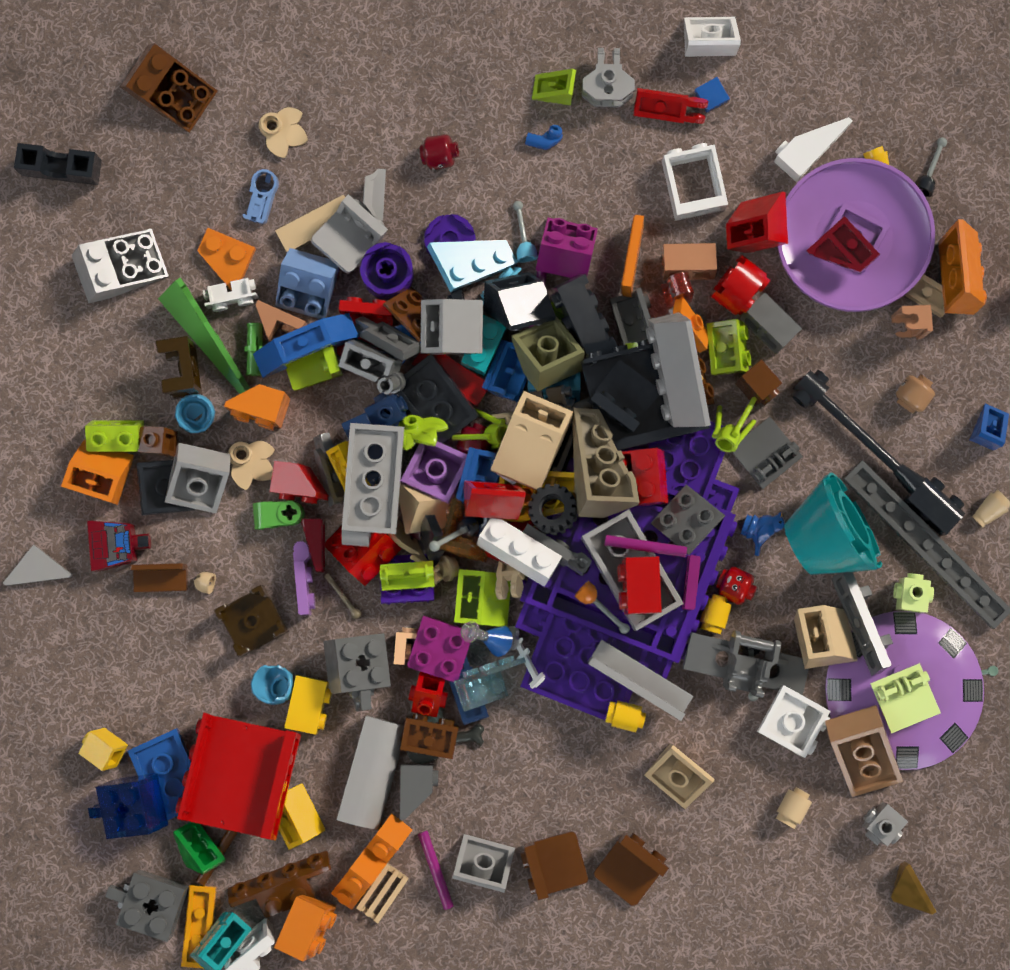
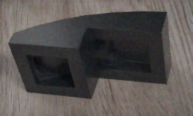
[420,515,445,567]

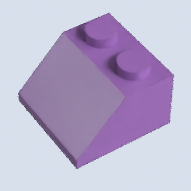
[400,441,467,504]

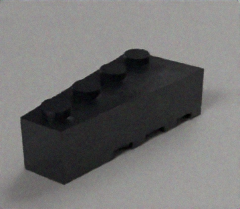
[549,274,617,359]

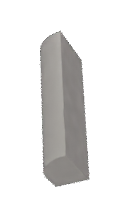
[337,715,404,830]

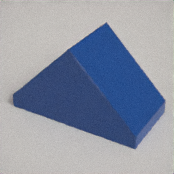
[969,403,1009,451]

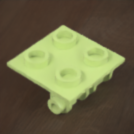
[870,663,941,733]

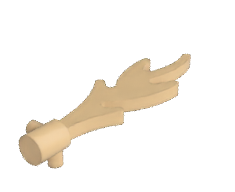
[388,519,443,584]

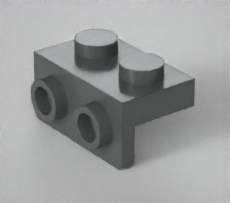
[609,287,653,345]

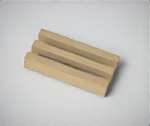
[356,863,409,923]

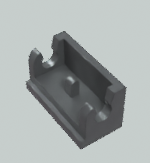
[739,293,802,355]

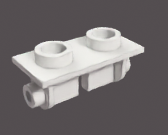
[203,278,259,312]

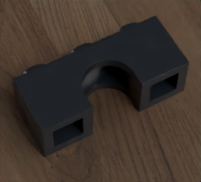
[14,143,102,185]

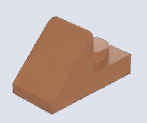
[256,300,307,341]

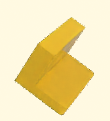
[279,784,325,850]

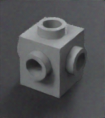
[862,802,908,846]

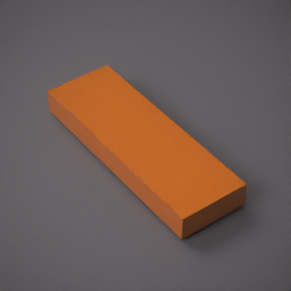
[621,215,644,297]

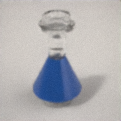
[461,621,514,657]

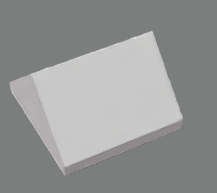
[684,17,741,57]

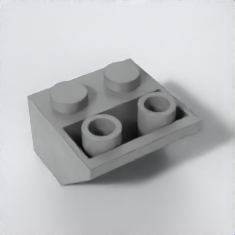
[421,299,483,355]

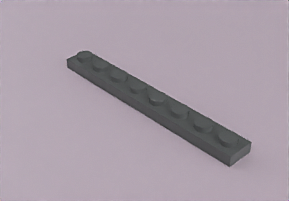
[842,460,1010,629]

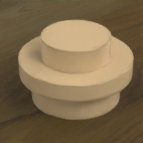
[438,555,459,582]

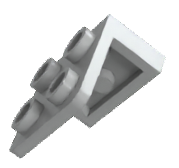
[311,194,388,274]

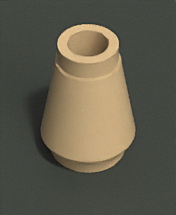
[972,490,1010,528]

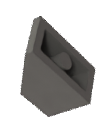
[400,764,439,820]

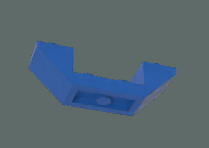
[253,313,360,379]

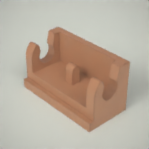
[662,243,717,280]
[891,305,933,340]

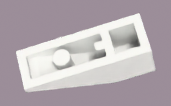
[774,117,853,182]

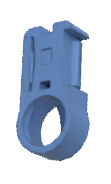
[243,169,279,224]

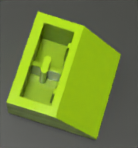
[454,569,511,627]

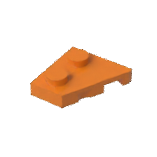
[197,228,256,291]

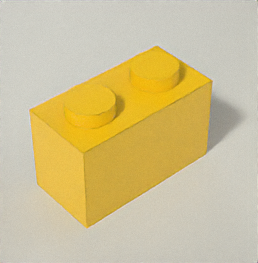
[284,675,332,735]

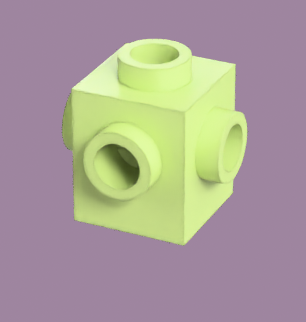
[893,573,934,613]

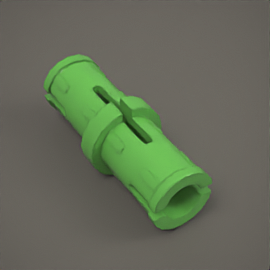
[244,323,263,376]

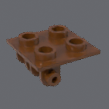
[383,287,424,342]

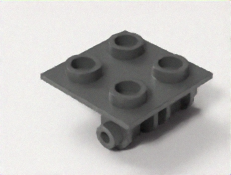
[732,417,803,490]
[651,484,725,555]

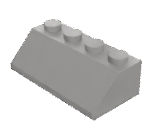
[646,312,711,427]

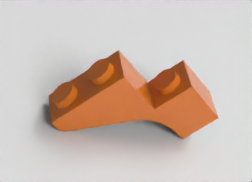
[331,814,413,910]

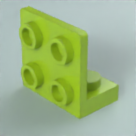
[286,345,343,391]

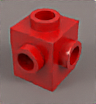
[408,672,448,718]

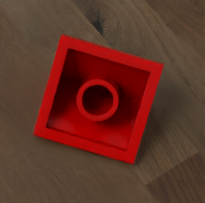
[464,480,526,520]

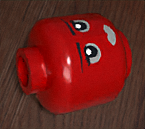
[716,566,757,605]

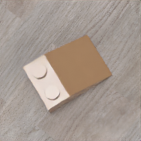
[825,705,903,797]

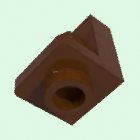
[138,426,178,457]

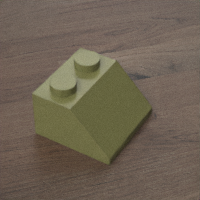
[511,316,585,391]

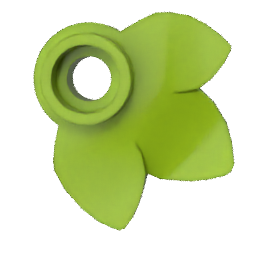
[399,415,448,450]

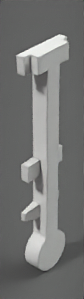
[509,626,545,689]

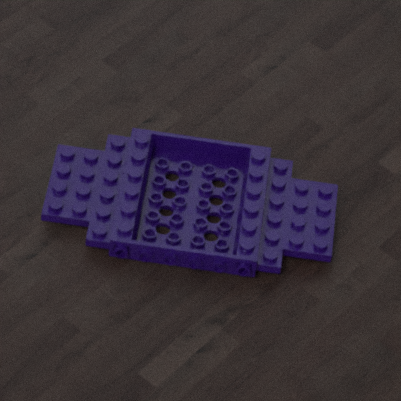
[515,421,739,720]

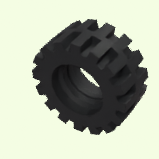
[528,484,577,535]

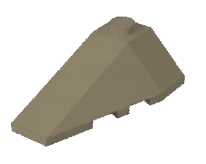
[573,408,639,518]

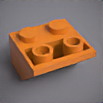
[224,384,290,431]
[61,439,134,505]
[274,895,337,961]

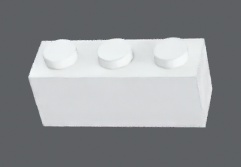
[476,518,562,587]

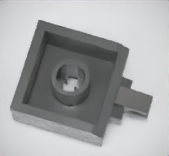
[323,633,391,711]
[105,870,189,942]

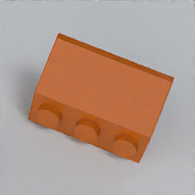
[938,219,987,315]

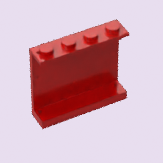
[176,712,301,841]

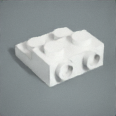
[757,685,830,758]
[224,918,275,970]

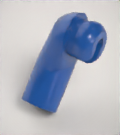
[525,125,563,150]

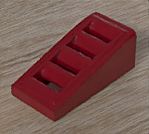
[301,519,325,573]

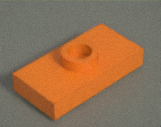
[673,297,708,353]

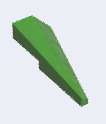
[158,278,251,394]

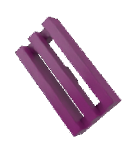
[682,555,701,610]

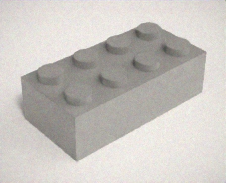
[581,510,684,631]

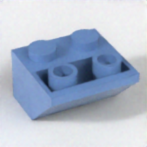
[275,248,339,319]

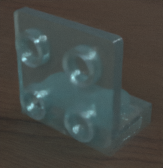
[454,655,526,712]

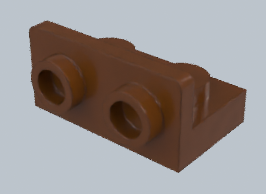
[400,713,459,759]

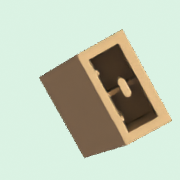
[794,605,858,669]

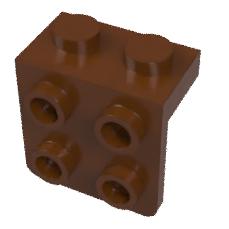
[520,831,588,901]
[594,832,669,906]

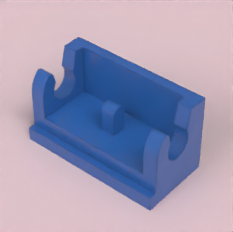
[482,340,527,402]
[456,447,500,503]

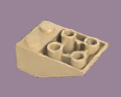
[491,391,573,490]

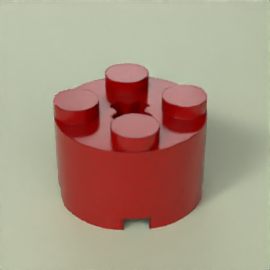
[710,255,770,315]

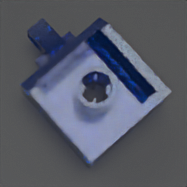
[88,773,168,839]

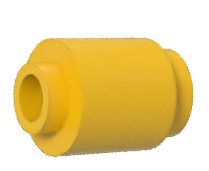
[700,594,732,635]
[605,700,646,733]

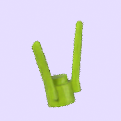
[712,397,757,452]
[452,408,508,451]

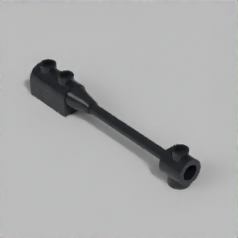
[791,370,965,536]

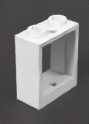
[662,143,728,221]

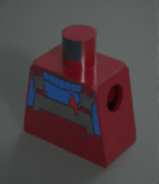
[87,521,151,572]

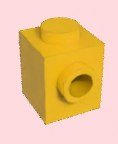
[78,728,128,771]

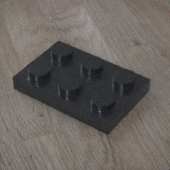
[397,354,480,444]

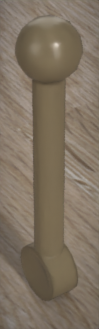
[324,573,361,619]

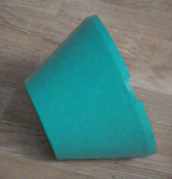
[784,473,882,575]

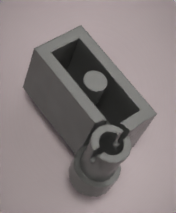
[338,339,406,394]

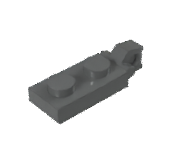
[355,316,421,361]
[313,432,345,507]
[523,524,592,576]

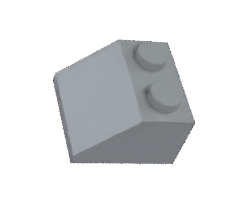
[165,443,230,513]

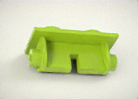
[380,561,435,591]

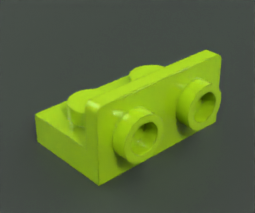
[706,319,751,376]
[85,420,144,452]

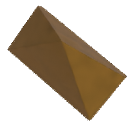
[891,861,936,915]

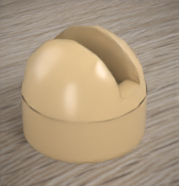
[194,572,216,594]

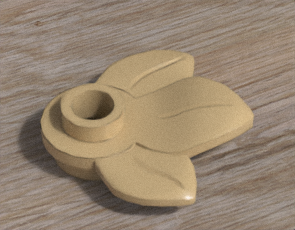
[259,107,308,158]
[228,441,275,490]

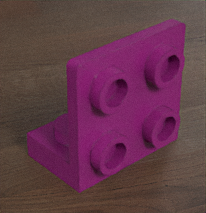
[407,615,475,683]

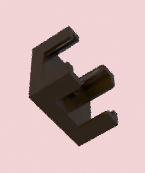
[156,336,202,400]
[214,585,289,657]

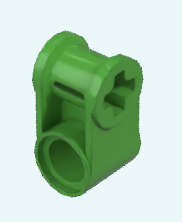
[253,501,305,530]

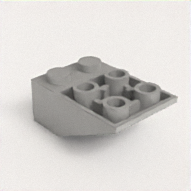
[72,229,169,303]

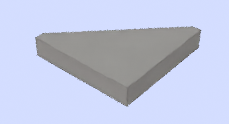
[3,545,73,586]

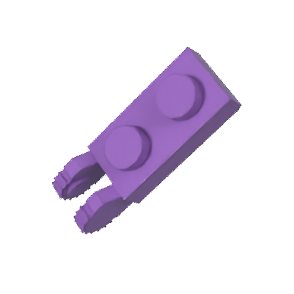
[293,541,316,616]

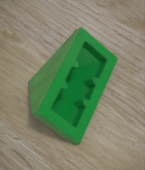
[173,822,226,875]

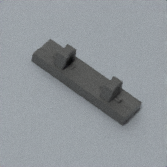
[831,572,893,676]

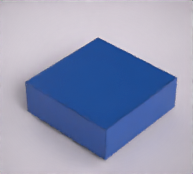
[694,77,730,113]

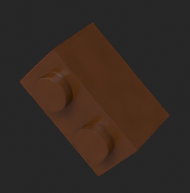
[735,359,782,407]

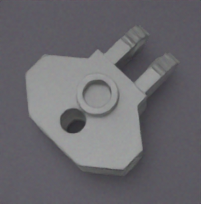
[582,48,635,107]

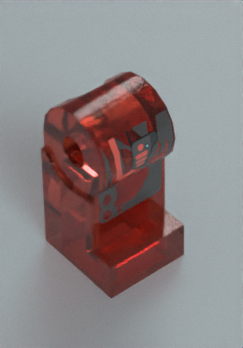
[660,272,694,309]

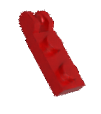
[633,88,709,124]

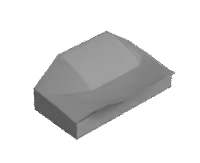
[363,169,386,222]

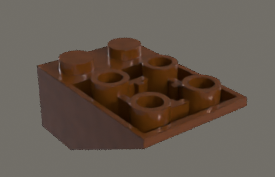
[120,43,218,133]

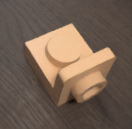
[394,627,418,665]

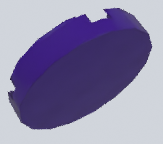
[424,214,476,259]

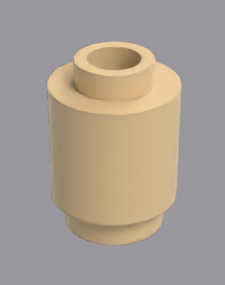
[776,787,812,829]

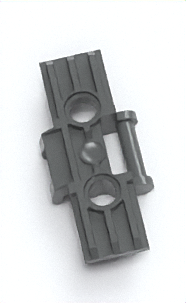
[682,630,809,698]

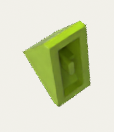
[532,69,576,106]

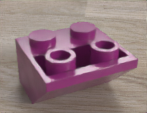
[536,217,598,278]

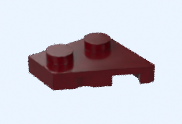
[806,216,880,273]

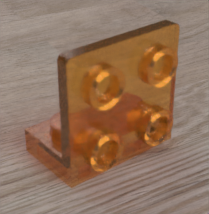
[440,497,488,563]

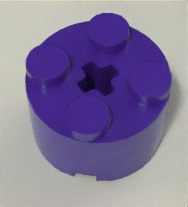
[360,242,414,300]

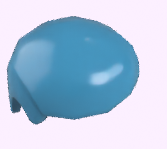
[175,394,215,433]
[251,665,294,705]

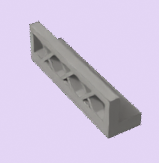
[588,639,693,721]

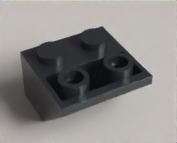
[484,272,556,331]

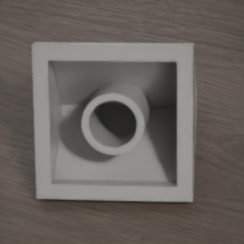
[452,834,515,893]

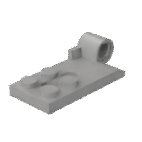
[342,423,404,547]

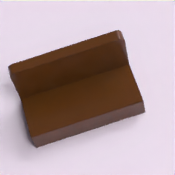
[130,563,188,592]

